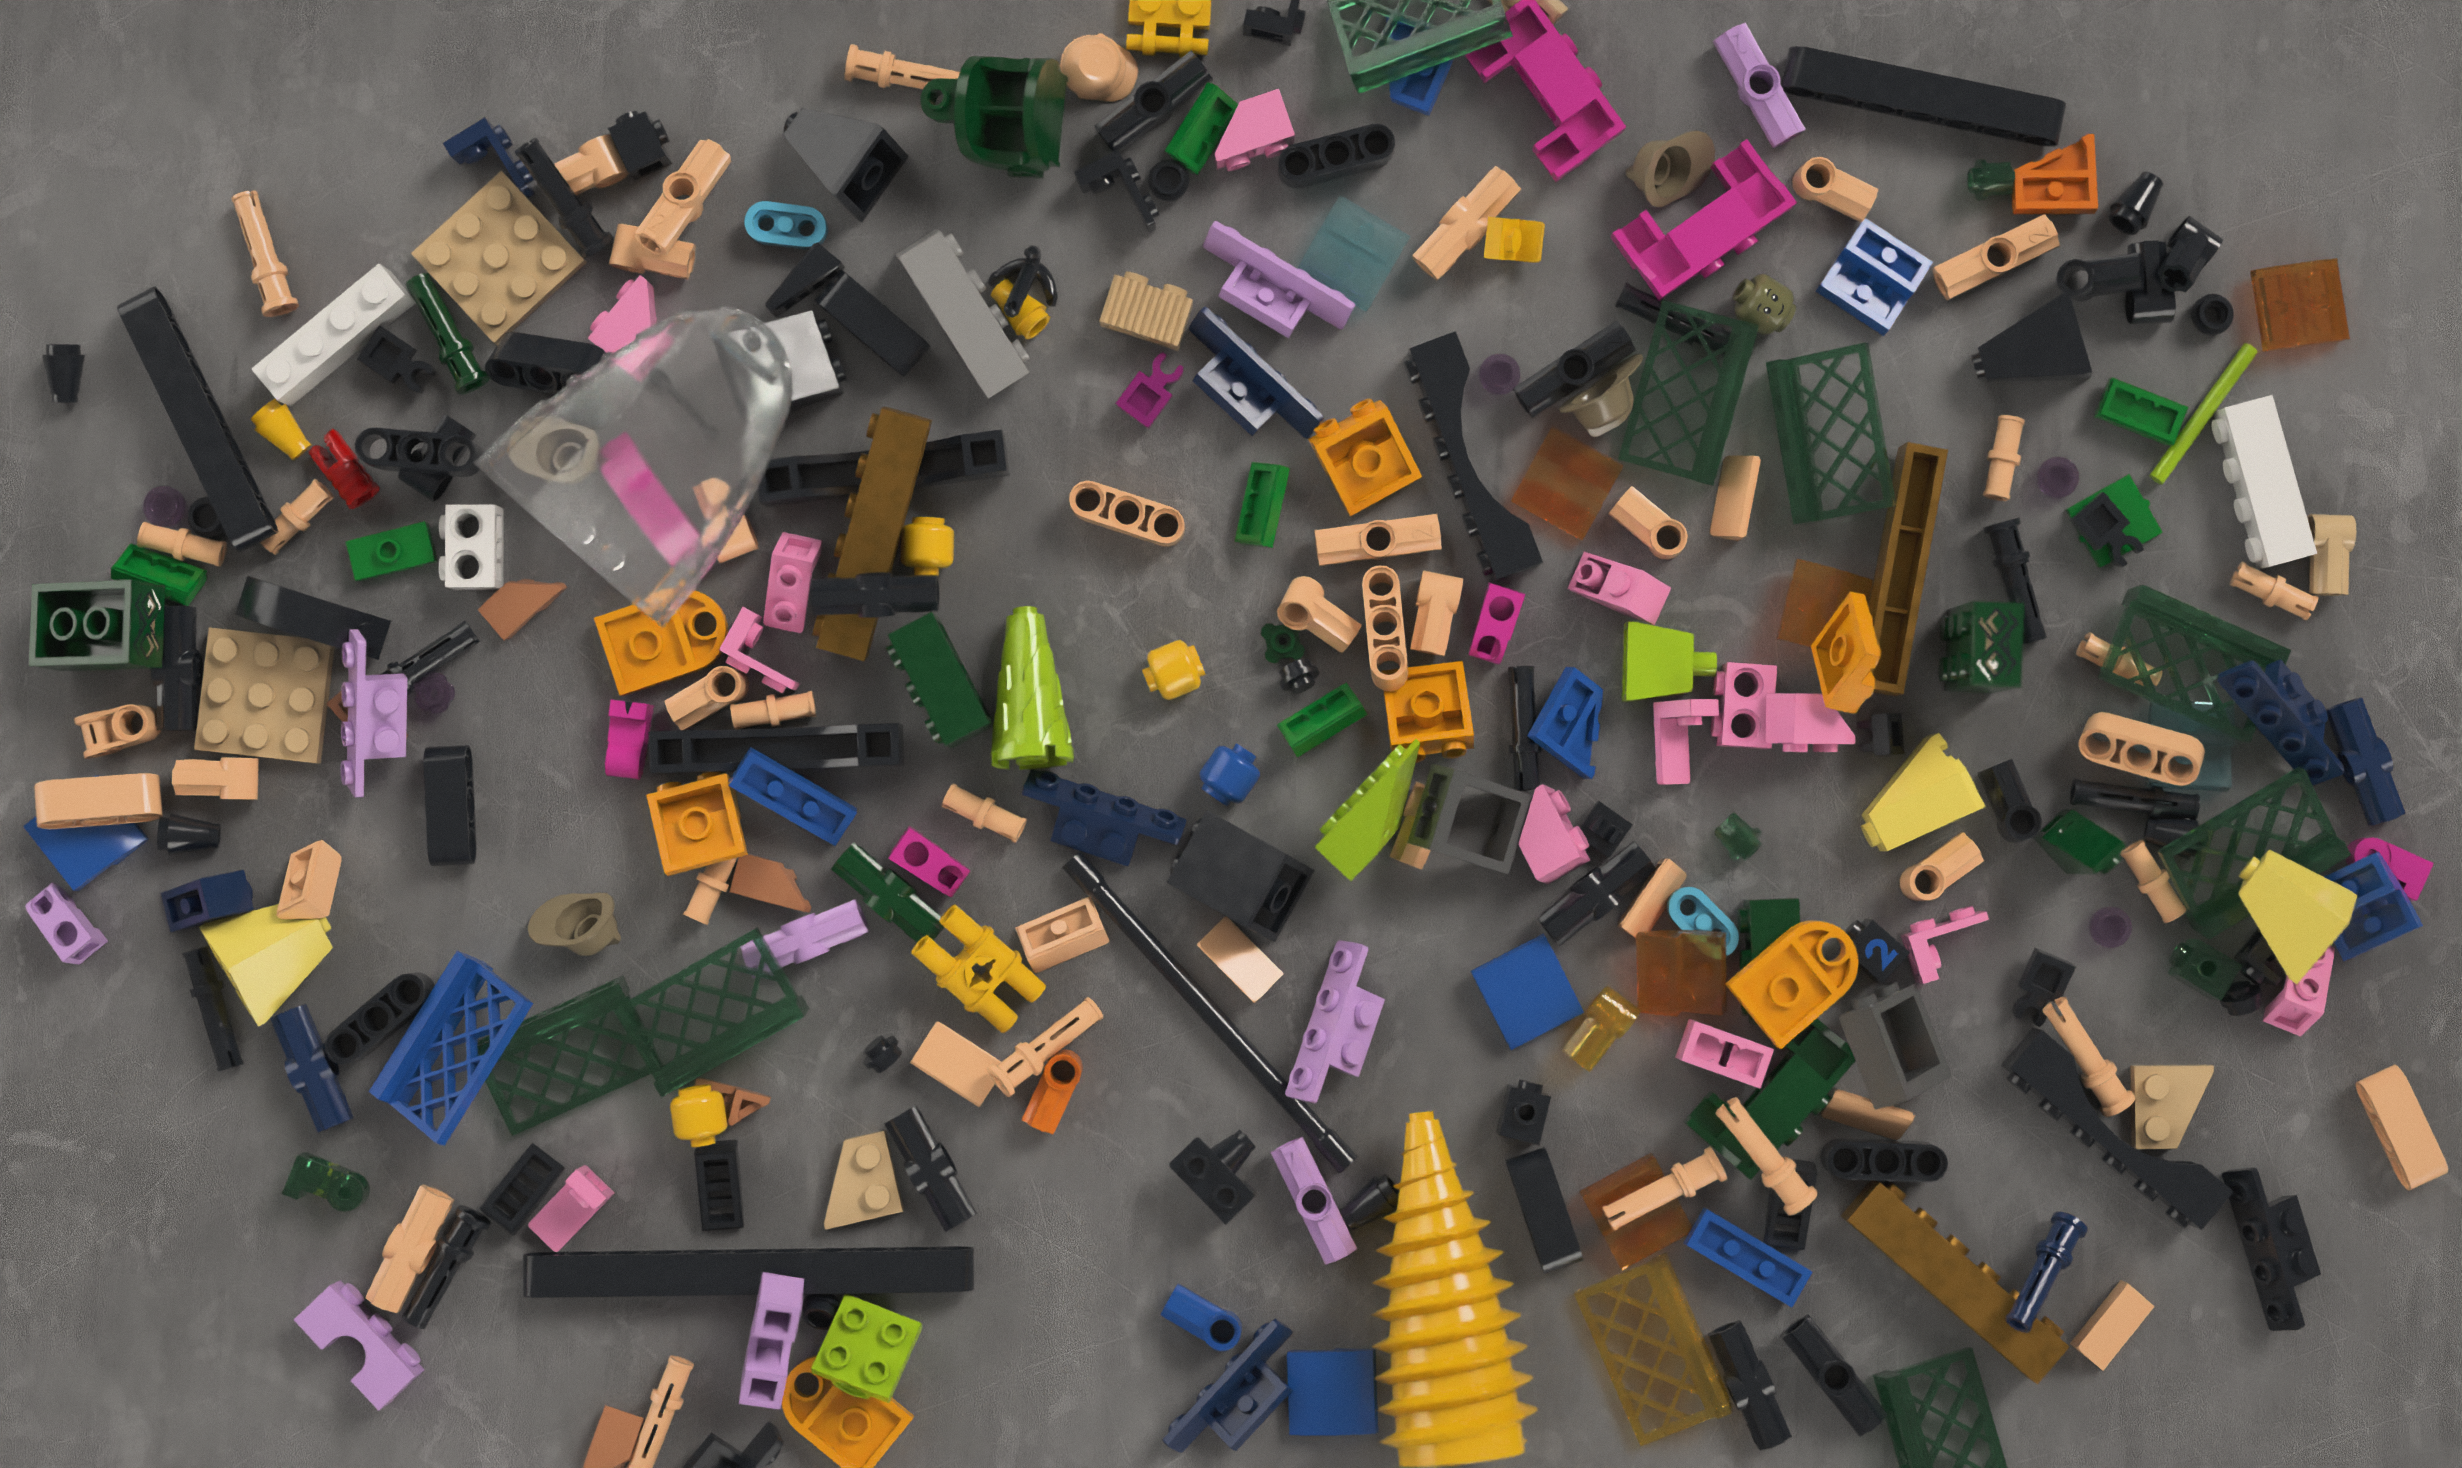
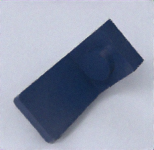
[443,117,535,198]

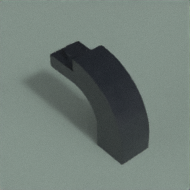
[235,576,391,660]

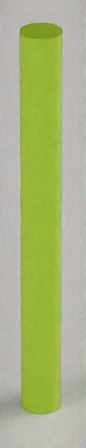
[2149,343,2258,485]

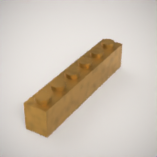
[812,406,933,661]
[1868,442,1948,696]
[1841,1180,2070,1385]

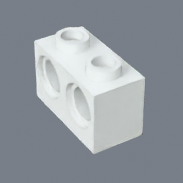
[439,505,504,590]

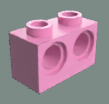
[1710,662,1777,749]
[1675,1019,1774,1088]

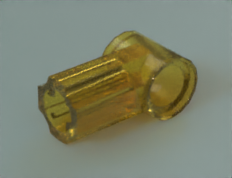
[1561,985,1641,1072]

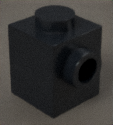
[608,111,672,181]
[1496,1079,1551,1145]

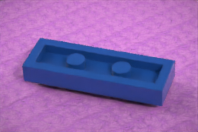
[729,747,857,846]
[1683,1208,1813,1307]

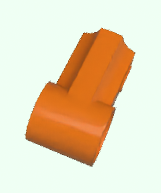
[1021,1049,1083,1134]

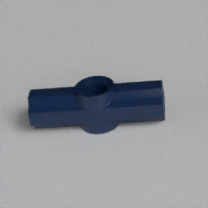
[2326,697,2406,826]
[270,1004,354,1133]

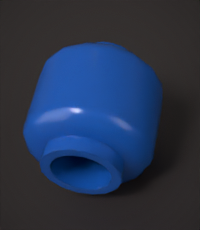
[1199,743,1260,807]

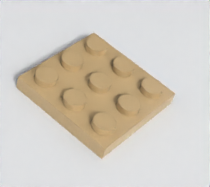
[411,170,587,345]
[194,627,335,764]

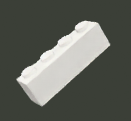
[252,263,416,407]
[2212,395,2317,570]

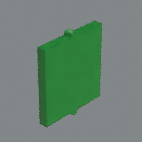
[2065,474,2163,568]

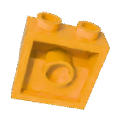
[1308,399,1422,516]
[1811,591,1881,714]
[1381,661,1474,763]
[646,772,748,876]

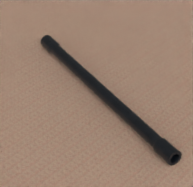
[1062,852,1358,1173]

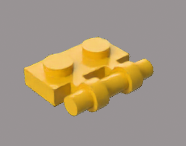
[1126,0,1212,58]

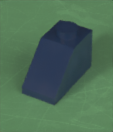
[161,870,254,933]

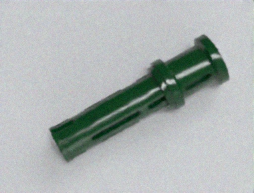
[405,273,490,395]

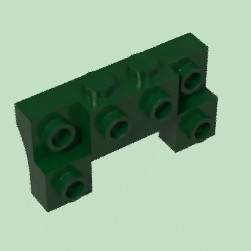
[1683,1018,1855,1180]

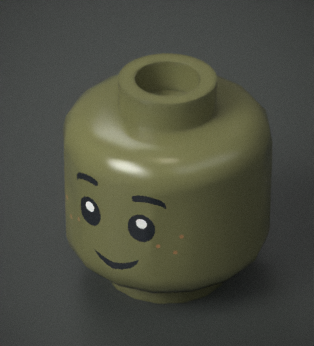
[1732,274,1796,335]

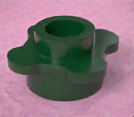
[1261,623,1305,664]

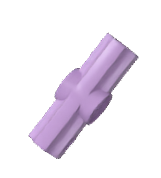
[1713,23,1805,149]
[740,899,870,978]
[1270,1136,1358,1265]

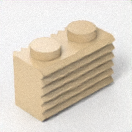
[1099,271,1193,351]

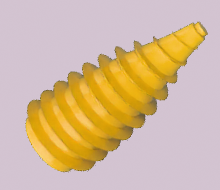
[1371,1111,1538,1467]

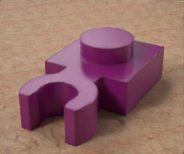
[1115,352,1184,430]

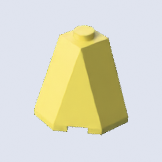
[1861,733,1985,851]
[2238,850,2358,984]
[199,904,333,1027]

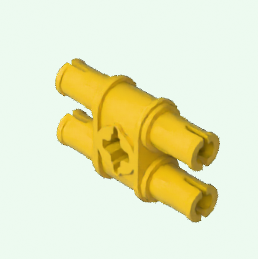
[911,904,1046,1033]

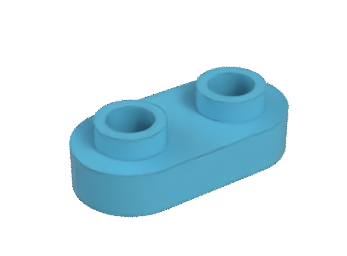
[744,201,828,250]
[1667,887,1739,958]

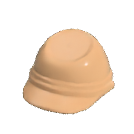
[1060,33,1138,102]

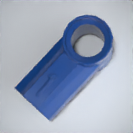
[1160,1283,1242,1351]

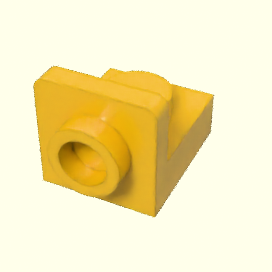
[1484,217,1545,263]

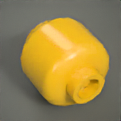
[900,517,954,577]
[1142,640,1206,700]
[670,1084,727,1147]

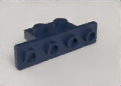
[1188,306,1324,439]
[2218,659,2344,786]
[1022,769,1187,866]
[1162,1319,1293,1453]

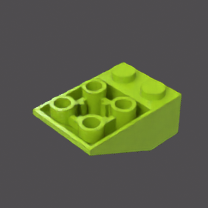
[1315,739,1420,881]

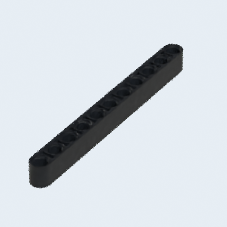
[523,1246,974,1298]

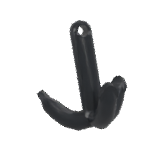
[988,245,1058,317]

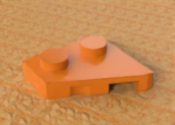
[2011,134,2098,214]

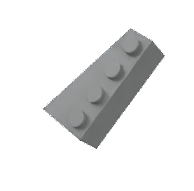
[896,229,1031,399]

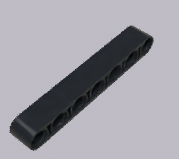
[1781,46,2066,147]
[117,286,278,552]

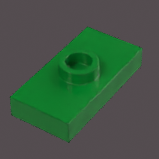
[1165,82,1239,175]
[2094,377,2188,447]
[1234,462,1290,548]
[345,521,438,582]
[111,543,207,606]
[1277,682,1368,758]

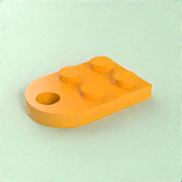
[594,589,728,696]
[1725,920,1858,1049]
[782,1355,914,1468]

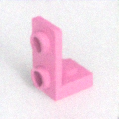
[763,532,823,633]
[719,607,800,693]
[1653,699,1719,785]
[1900,906,1989,984]
[2263,945,2335,1037]
[528,1164,615,1252]

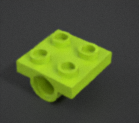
[811,1294,922,1403]

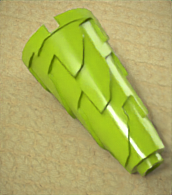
[990,606,1074,770]

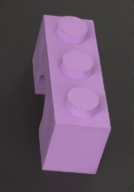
[739,1272,804,1410]
[294,1280,424,1411]

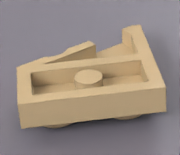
[2130,1065,2214,1149]
[824,1130,904,1230]

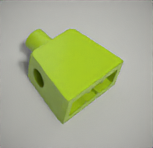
[1622,621,1717,702]

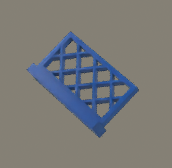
[369,950,534,1146]

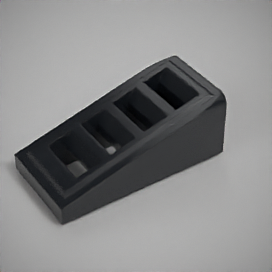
[765,242,845,317]
[694,1140,744,1231]
[479,1143,566,1236]
[1763,1159,1817,1250]

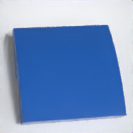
[1815,218,1933,336]
[23,775,149,891]
[2325,852,2423,961]
[1470,934,1584,1050]
[1287,1348,1379,1436]

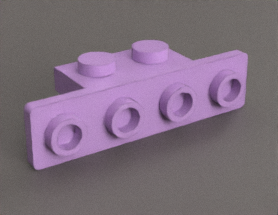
[1203,221,1355,338]
[340,629,407,798]
[1285,940,1385,1103]

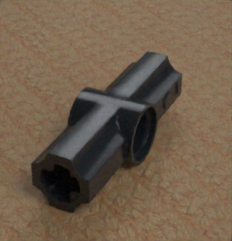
[1094,51,1213,152]
[1513,321,1636,418]
[810,572,940,618]
[150,606,203,731]
[1537,841,1656,946]
[884,1106,977,1232]
[1781,1314,1888,1436]
[1707,1320,1792,1451]

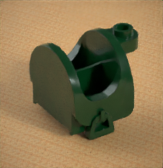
[920,56,1068,178]

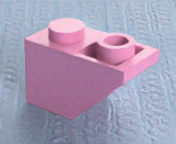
[1214,88,1295,171]
[588,275,659,375]
[1567,552,1671,625]
[1766,693,1855,752]
[1518,784,1590,884]

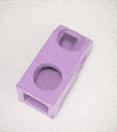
[25,882,108,965]

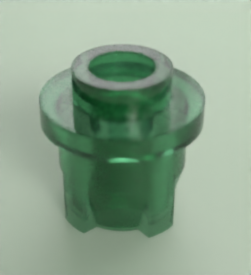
[1967,159,2015,201]
[1714,812,1762,861]

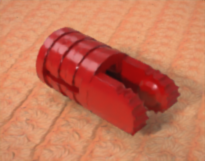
[308,428,380,509]

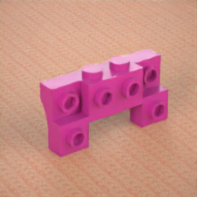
[1461,0,1626,182]
[1610,139,1797,301]

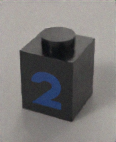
[1839,919,1910,984]

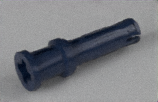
[2005,1211,2088,1333]

